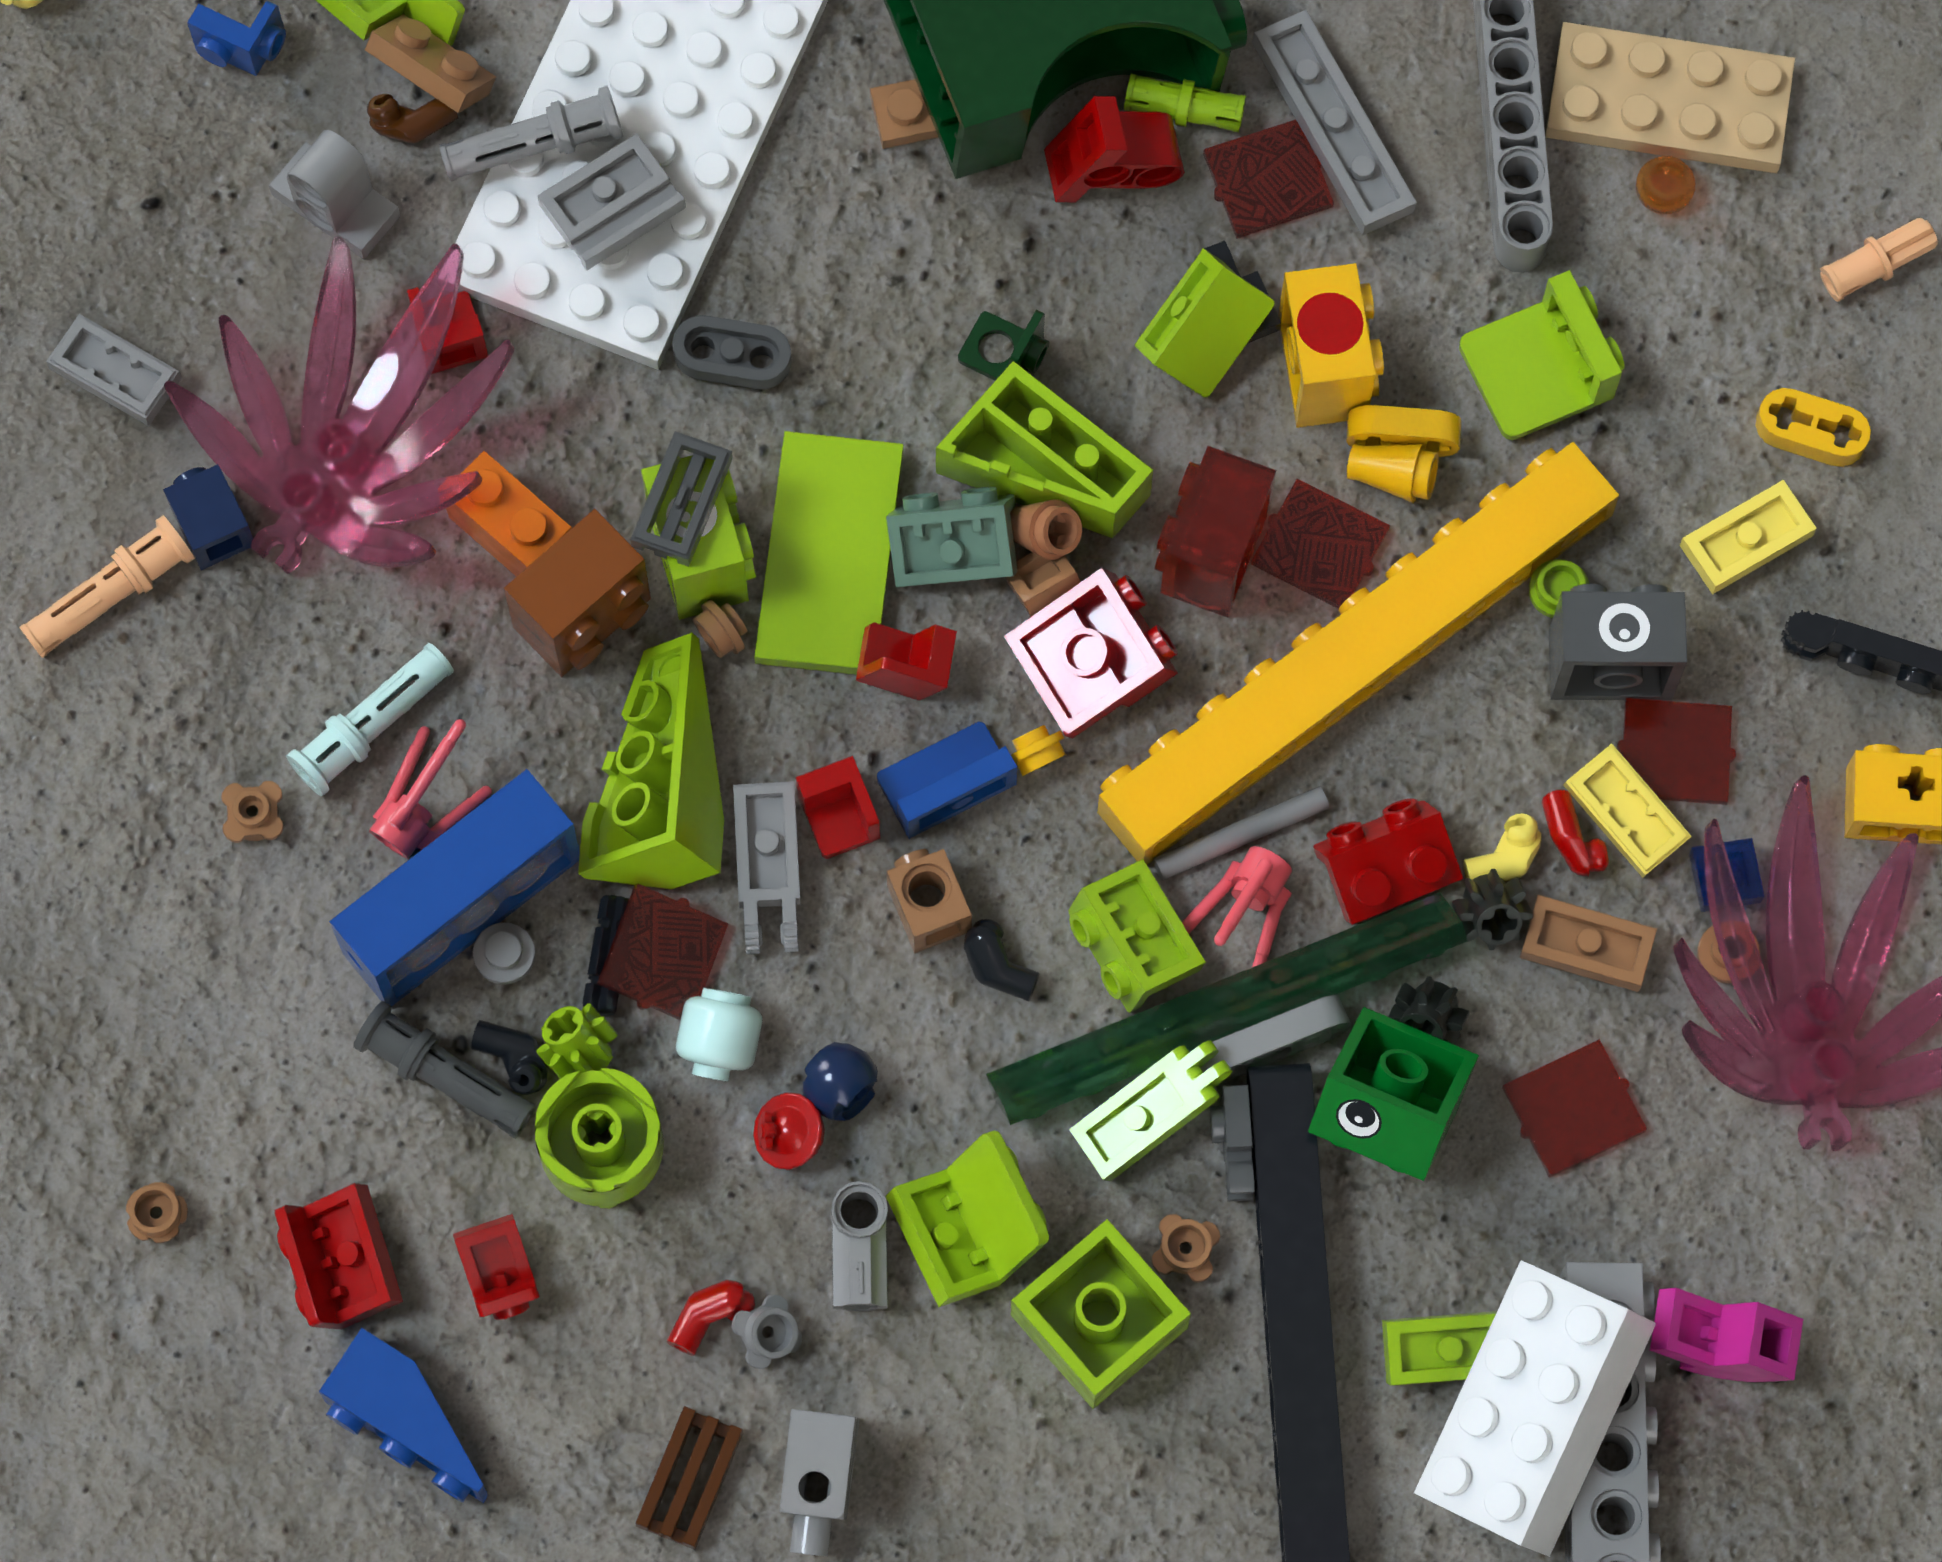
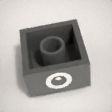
[1549,584,1687,700]

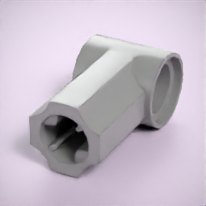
[831,1181,888,1311]

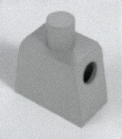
[780,1409,860,1557]

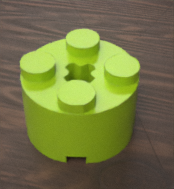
[535,1068,664,1209]

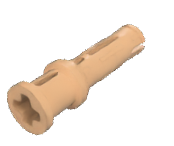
[19,515,195,658]

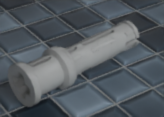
[439,86,623,181]

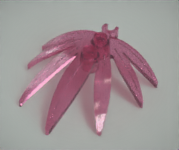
[164,236,514,574]
[1673,775,1942,1151]

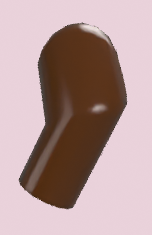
[367,94,458,144]

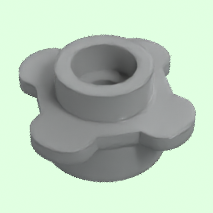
[732,1295,802,1369]

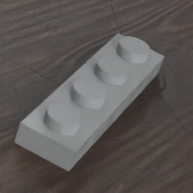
[1252,10,1417,236]

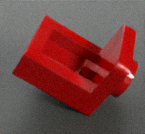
[453,1214,540,1320]

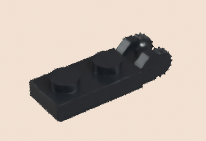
[1781,610,1942,694]

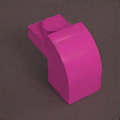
[1650,1288,1804,1382]

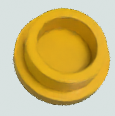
[1011,725,1066,776]

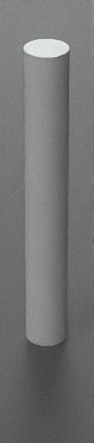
[1153,786,1329,881]

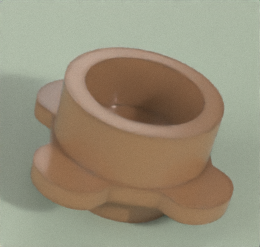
[221,781,284,843]
[1152,1214,1220,1283]

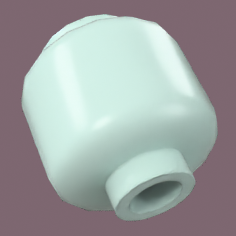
[676,987,762,1081]

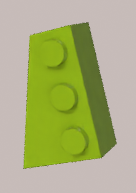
[936,361,1153,538]

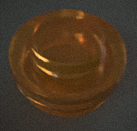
[1636,156,1696,214]

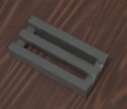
[630,431,733,567]

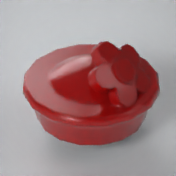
[753,1092,825,1170]

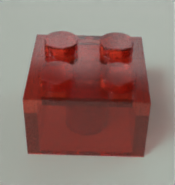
[1154,446,1277,618]

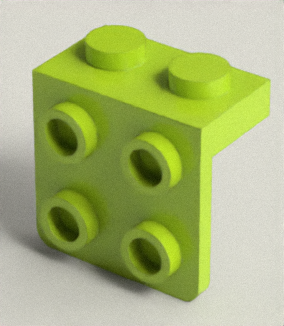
[1459,270,1625,440]
[885,1130,1049,1307]

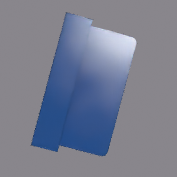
[877,722,1017,839]

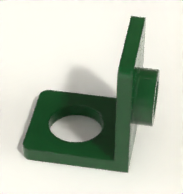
[958,310,1050,381]

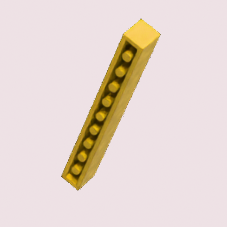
[1097,442,1619,865]

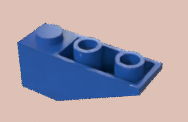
[319,1328,489,1503]

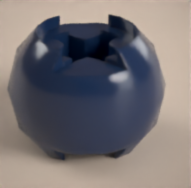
[802,1042,878,1121]

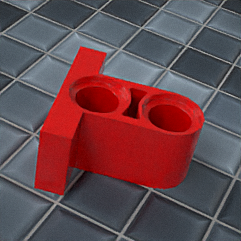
[1044,96,1185,203]

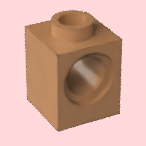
[887,849,972,954]

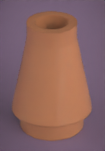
[1010,499,1082,560]

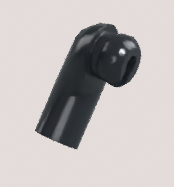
[964,919,1039,1001]

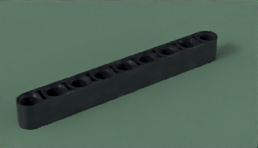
[1247,1063,1350,1562]

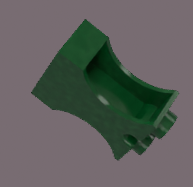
[884,0,1247,179]

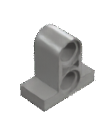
[269,130,400,260]

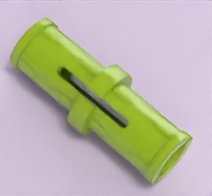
[1124,73,1246,133]

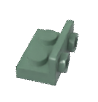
[886,487,1018,587]

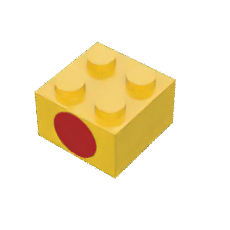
[1278,263,1384,428]

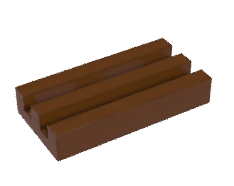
[635,1406,743,1550]

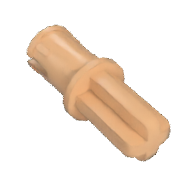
[1820,218,1938,302]

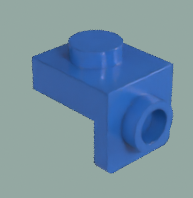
[187,1,286,76]

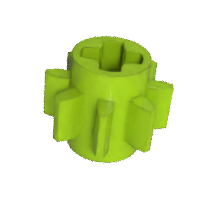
[536,1003,618,1079]

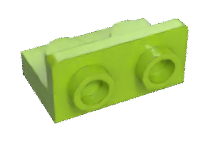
[1068,859,1206,1013]

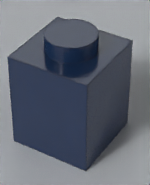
[163,464,256,571]

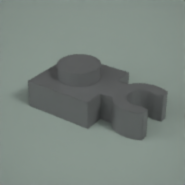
[1210,1085,1255,1202]

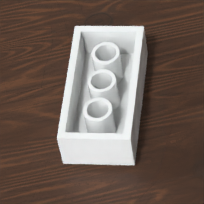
[1414,1260,1656,1557]

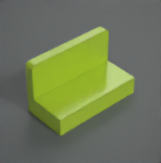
[1134,248,1275,397]

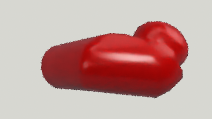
[1542,790,1609,877]
[666,1280,755,1356]

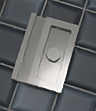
[538,133,686,270]

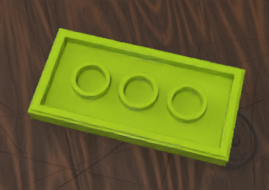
[754,431,904,675]

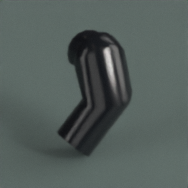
[471,1020,548,1095]

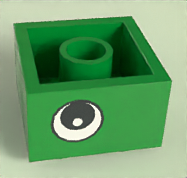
[1308,1007,1479,1181]

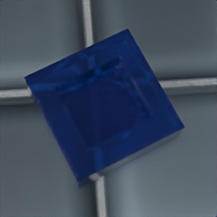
[1689,838,1765,912]

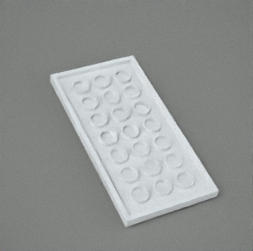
[439,0,828,370]

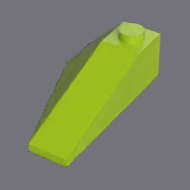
[578,632,724,889]

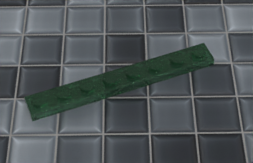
[986,892,1467,1125]

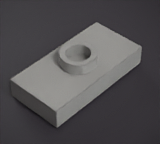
[46,314,182,426]

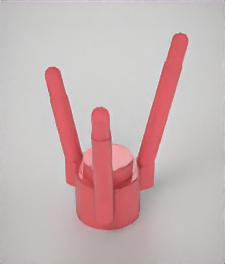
[369,719,492,859]
[1182,846,1292,979]

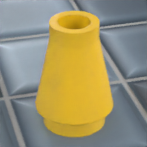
[1347,444,1439,503]

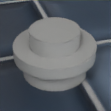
[473,923,535,985]

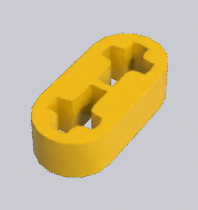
[1755,388,1871,467]
[1346,405,1462,457]

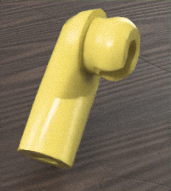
[1463,813,1541,882]

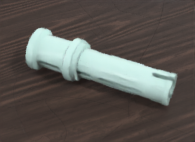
[286,643,454,796]

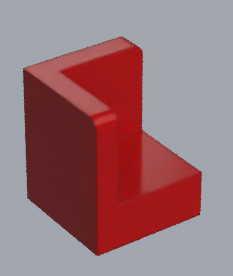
[407,287,488,374]
[855,622,957,701]
[796,756,880,859]

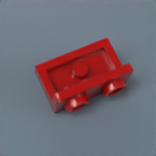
[1313,798,1463,925]
[275,1183,403,1330]

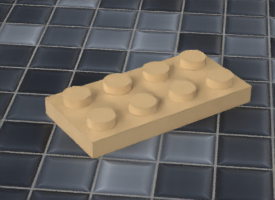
[1545,22,1795,174]

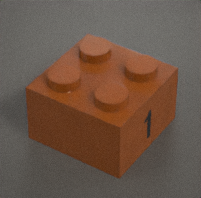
[504,509,651,677]

